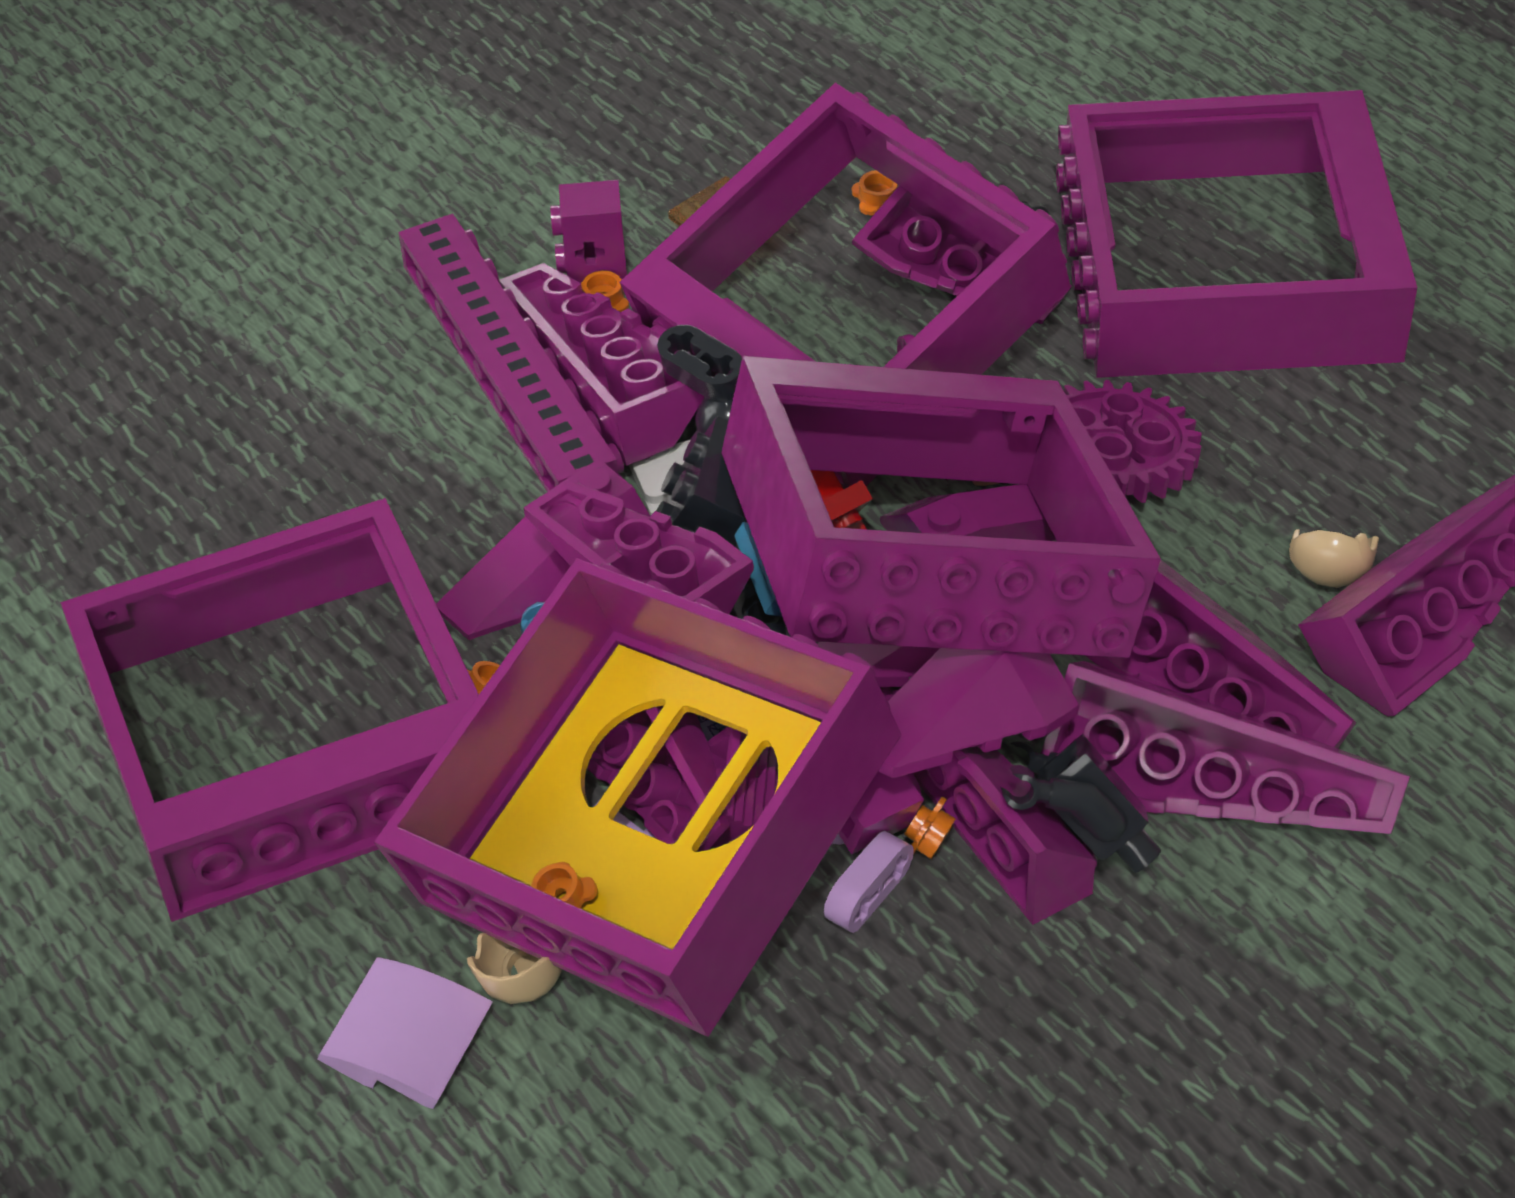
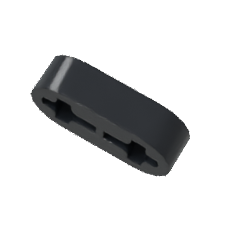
[657,325,742,401]

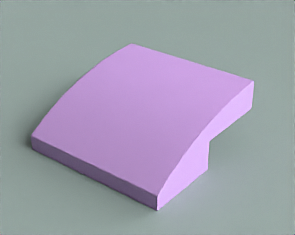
[317,957,493,1109]

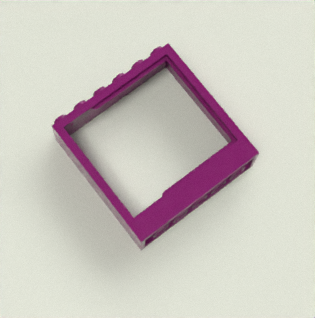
[620,82,1071,488]
[1056,90,1418,378]
[721,356,1161,658]
[60,498,479,922]

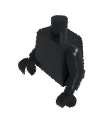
[1000,733,1161,873]

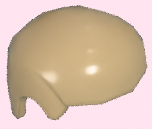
[1289,529,1379,588]
[467,933,562,1004]

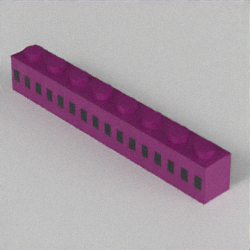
[398,213,624,492]

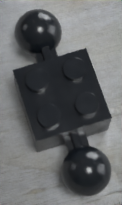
[656,397,747,547]

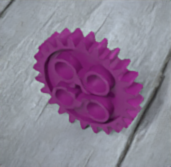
[1064,380,1202,503]

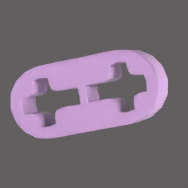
[824,831,914,933]

